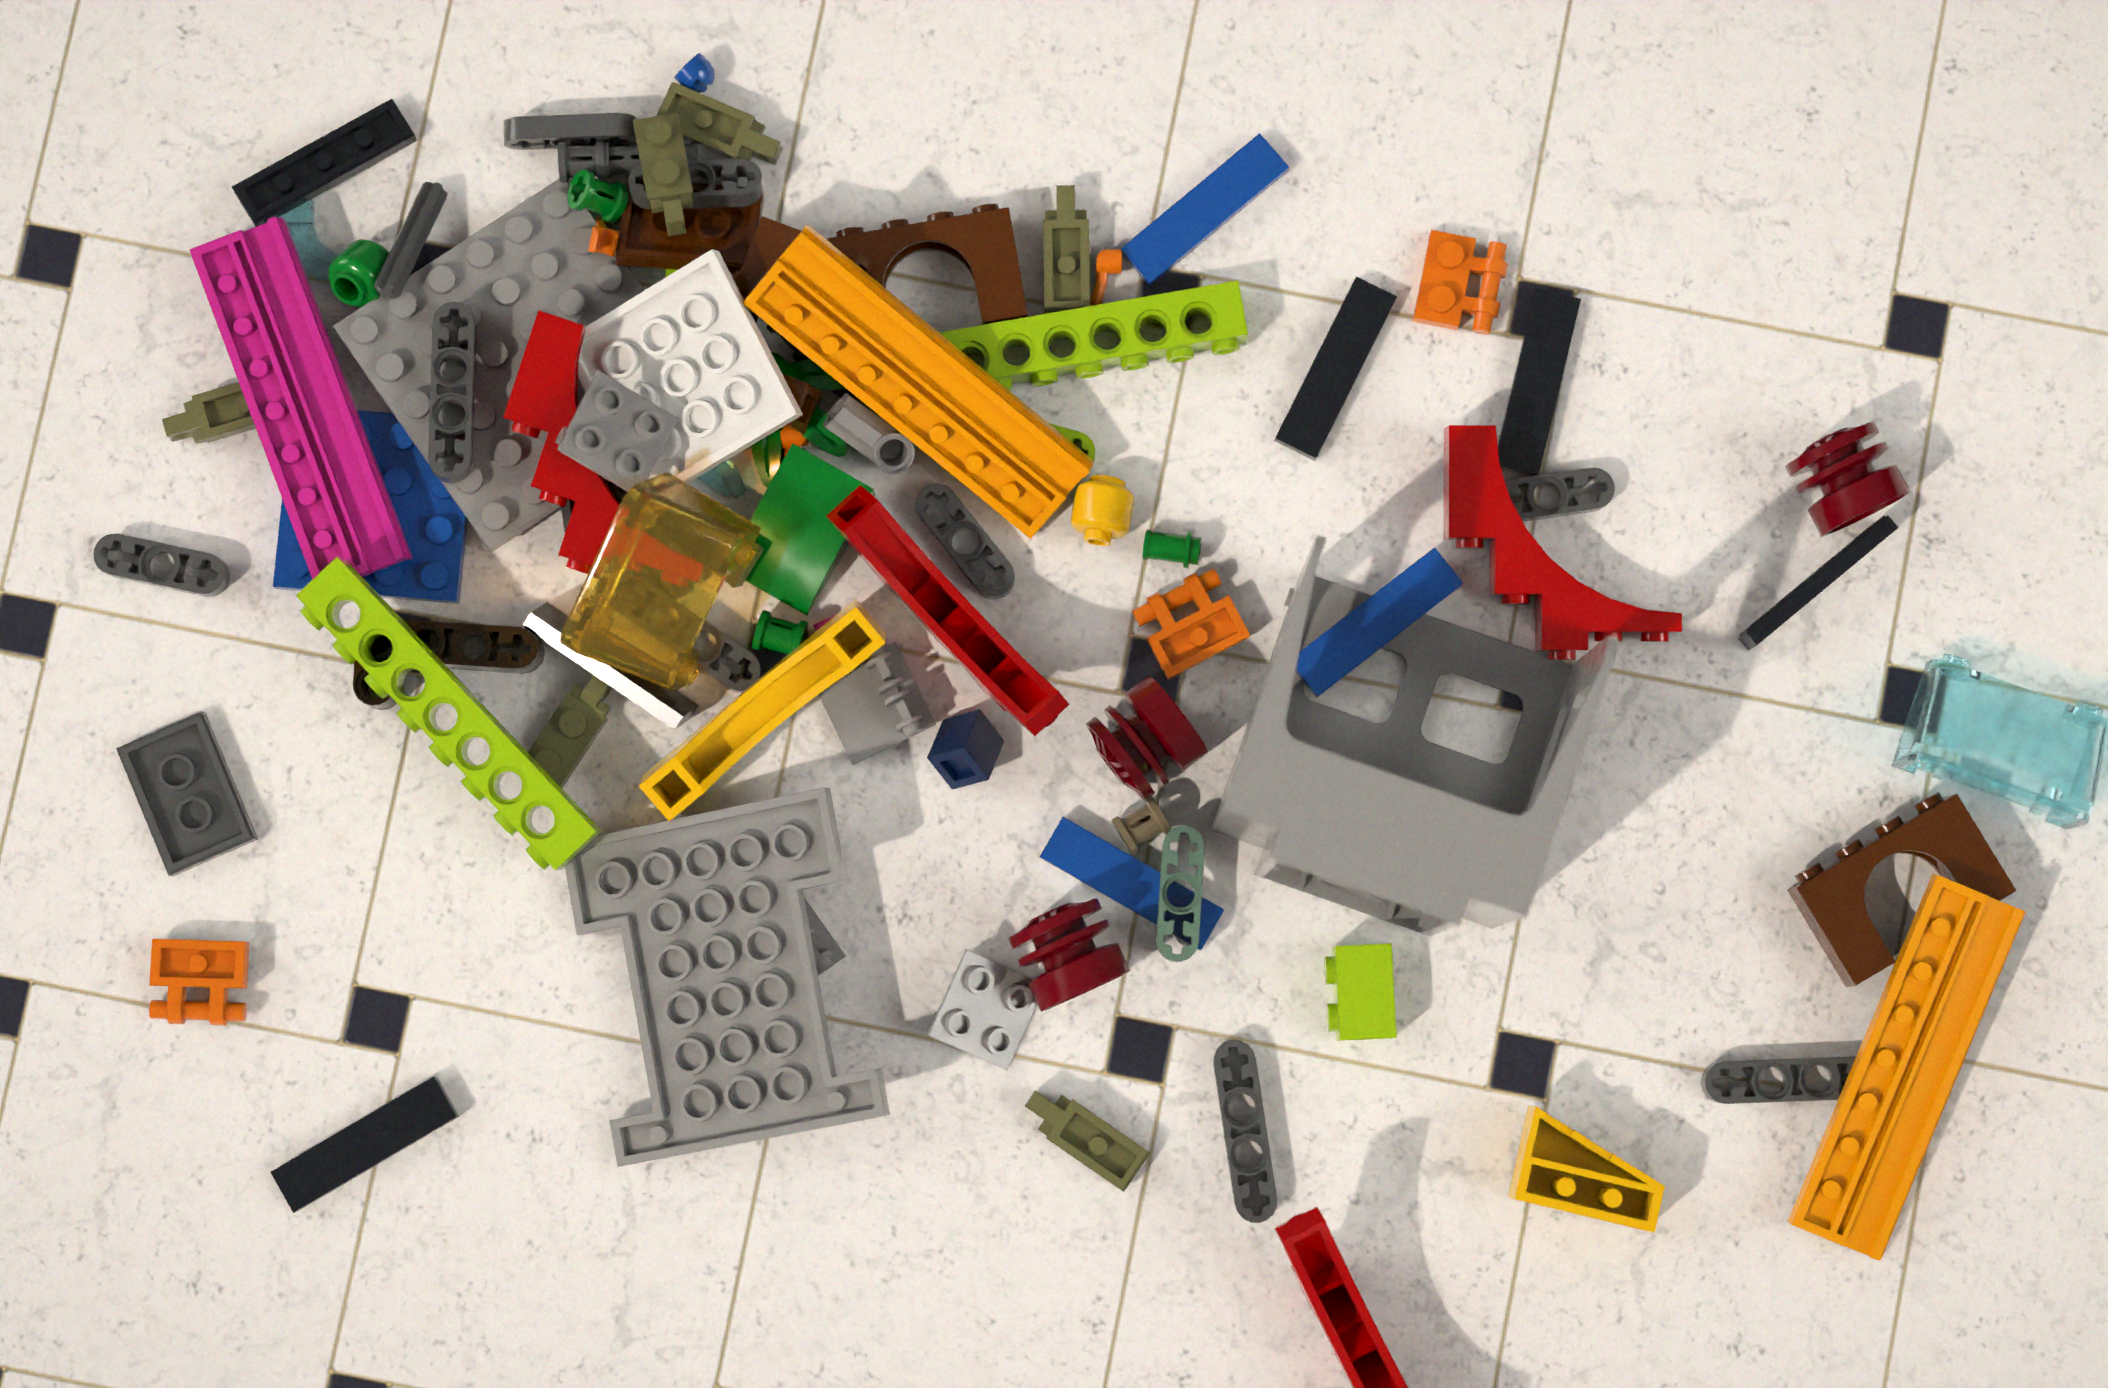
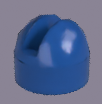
[674,52,715,93]

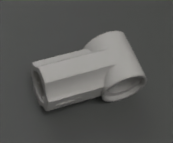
[823,393,915,474]

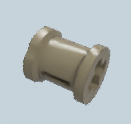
[1111,796,1171,855]

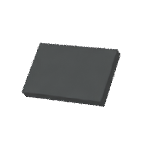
[116,711,258,877]

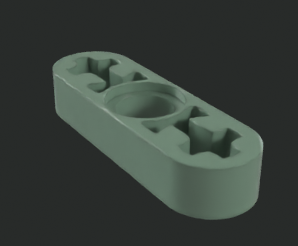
[1156,825,1205,962]

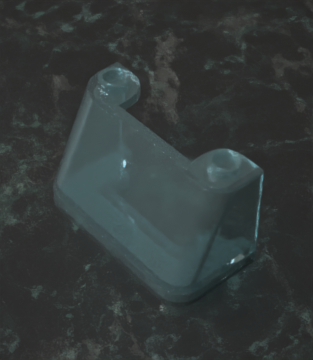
[1891,654,2108,829]

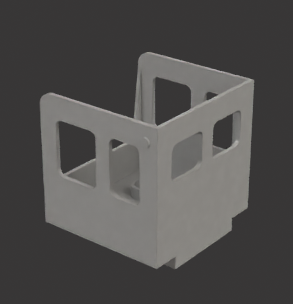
[1211,534,1619,936]

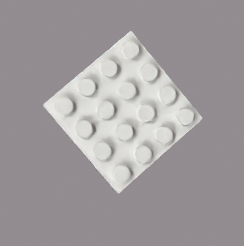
[578,249,803,506]

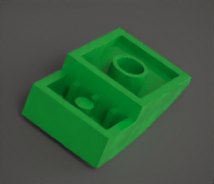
[745,443,875,616]

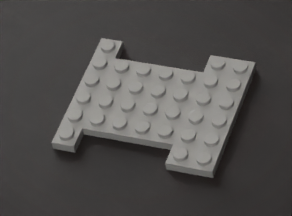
[565,787,890,1167]

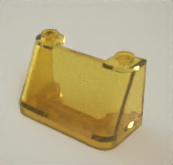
[560,472,761,691]

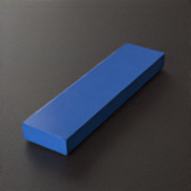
[1120,133,1289,286]
[1296,547,1463,698]
[1040,817,1224,951]

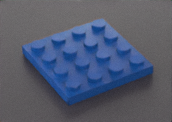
[273,410,468,604]

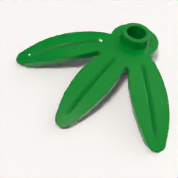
[751,352,848,488]

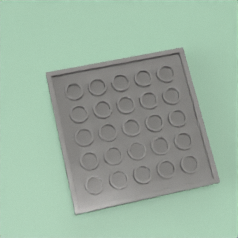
[333,178,645,553]

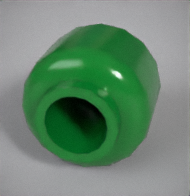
[328,239,389,307]

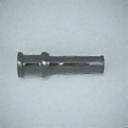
[558,140,698,183]

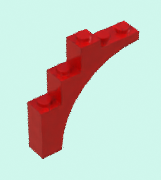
[503,310,706,587]
[1443,425,1682,660]
[826,485,1070,737]
[1274,1206,1408,1388]

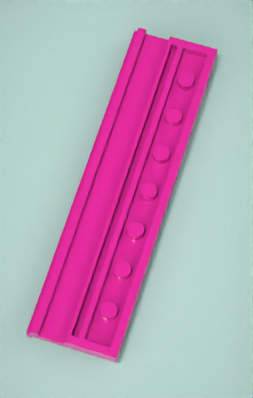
[189,216,413,580]

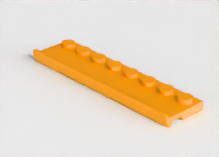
[742,224,1094,539]
[1787,873,2026,1261]

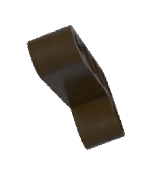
[353,619,545,710]

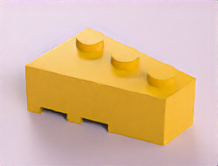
[1508,1105,1665,1233]

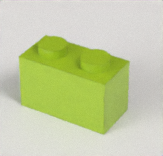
[1324,943,1397,1041]

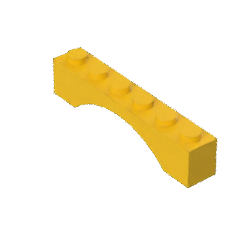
[639,599,886,821]

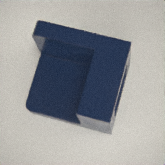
[927,709,1004,790]

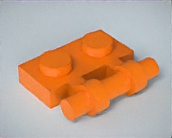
[1412,230,1508,335]
[1132,568,1251,680]
[149,939,250,1026]

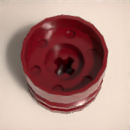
[1785,422,1911,537]
[1086,675,1208,801]
[1008,898,1130,1012]

